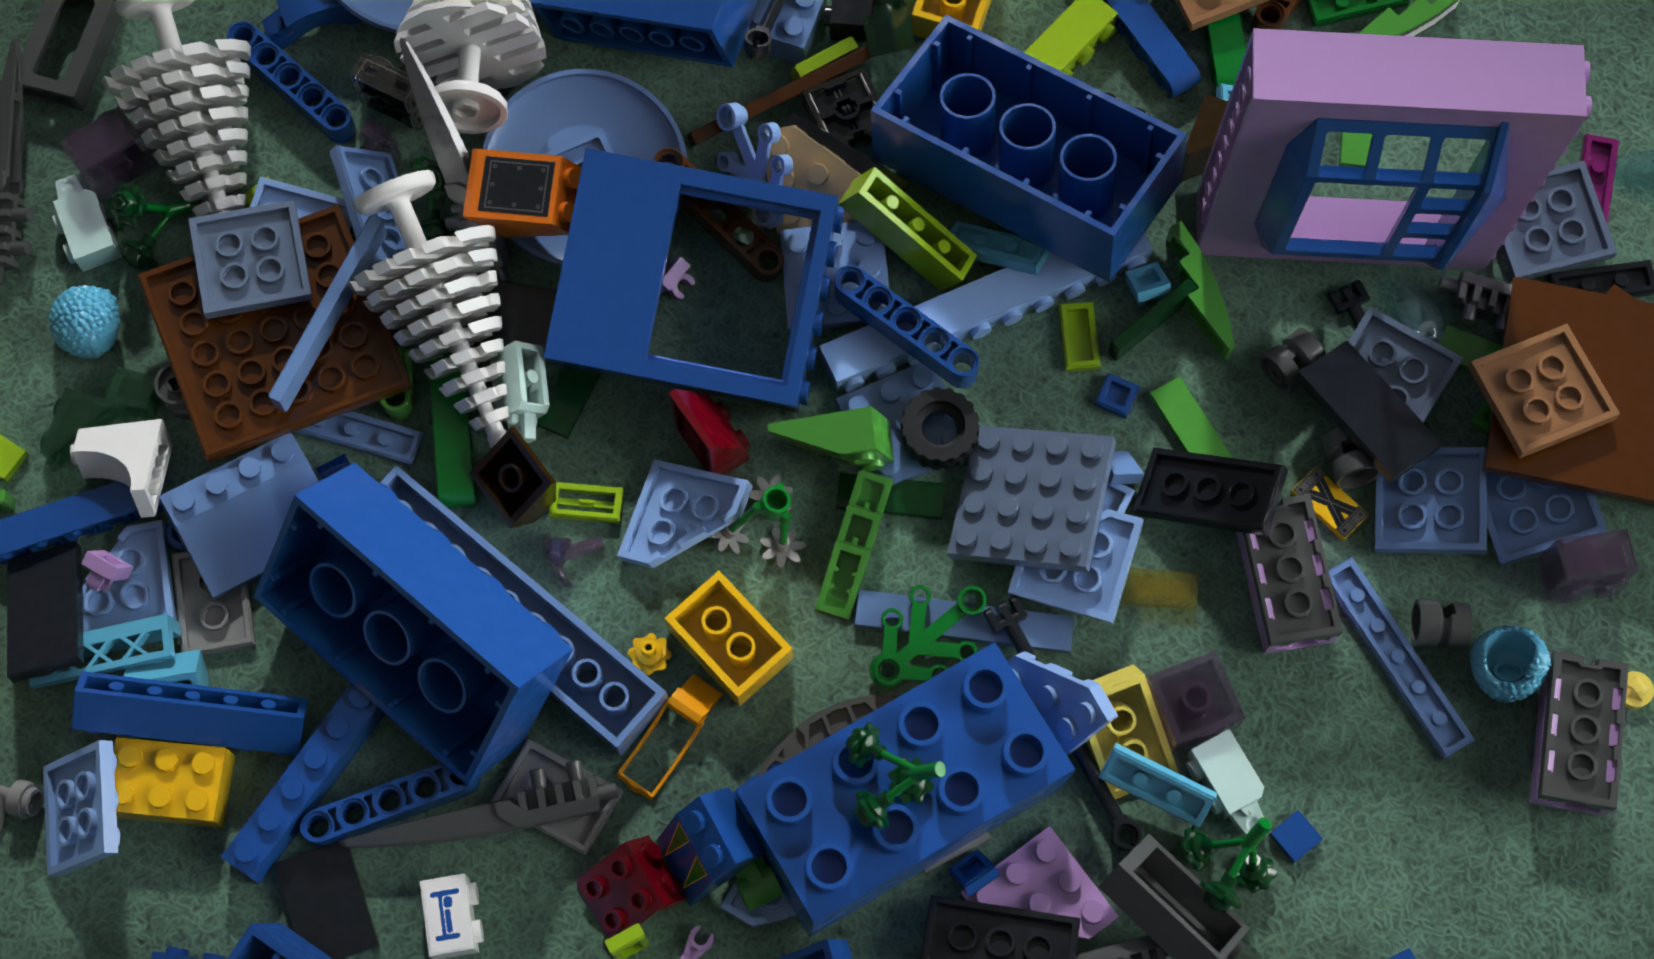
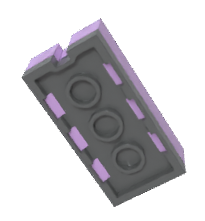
[1236,494,1343,654]
[1529,651,1629,816]

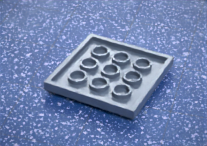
[947,426,1116,573]

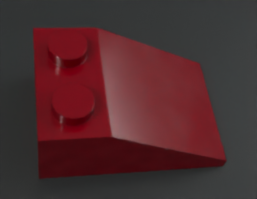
[669,389,751,475]

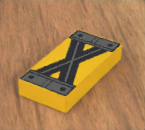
[1291,467,1369,541]

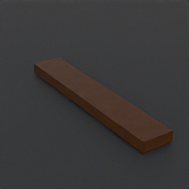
[687,45,875,147]

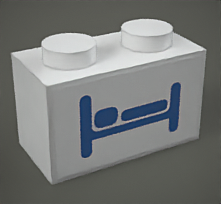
[420,873,484,959]

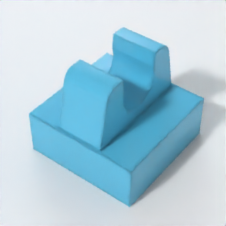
[1125,262,1171,307]

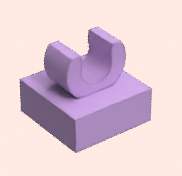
[661,256,695,300]
[81,550,134,592]

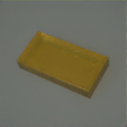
[1123,567,1198,611]

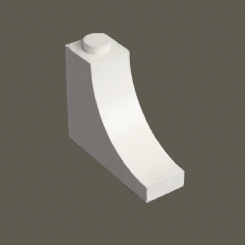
[70,419,173,518]

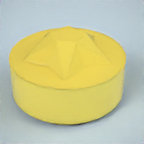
[1625,671,1654,709]

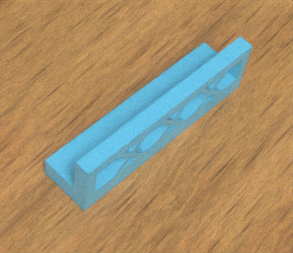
[29,614,182,689]

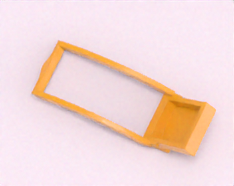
[615,673,723,801]

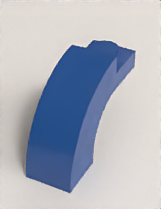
[262,0,362,50]

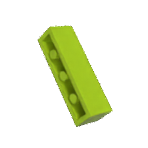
[1024,0,1118,76]
[839,167,978,291]

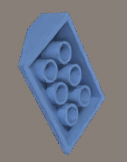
[159,433,318,600]

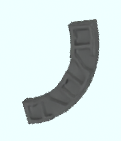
[757,694,901,777]

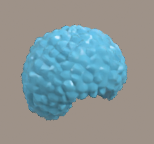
[48,285,121,359]
[1470,625,1552,703]

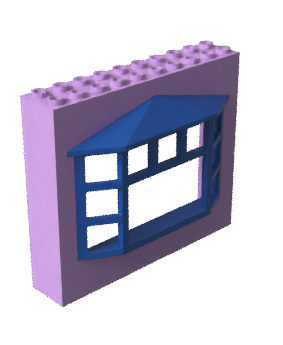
[1196,28,1592,270]

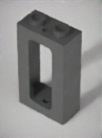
[21,0,121,111]
[1098,834,1250,959]

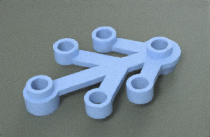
[716,102,793,229]

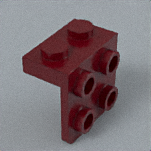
[577,835,687,939]

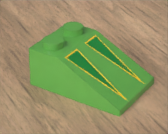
[768,406,894,471]

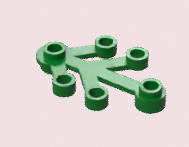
[869,585,987,689]

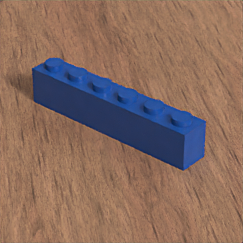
[72,671,308,755]
[221,683,386,884]

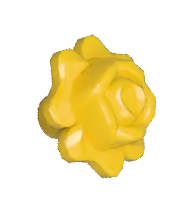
[627,633,672,676]

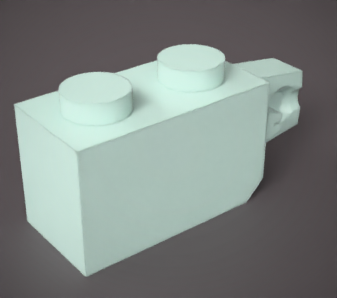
[52,174,122,272]
[490,341,550,444]
[1186,729,1264,837]

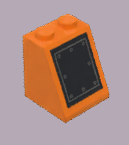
[462,149,582,238]

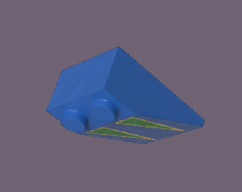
[656,787,765,906]

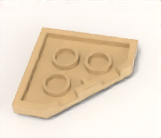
[766,125,861,234]

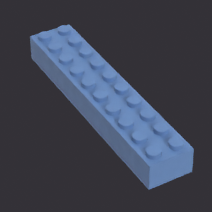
[380,465,668,756]

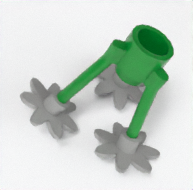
[708,474,806,568]

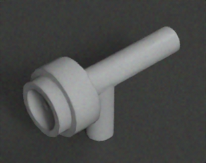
[0,779,44,832]

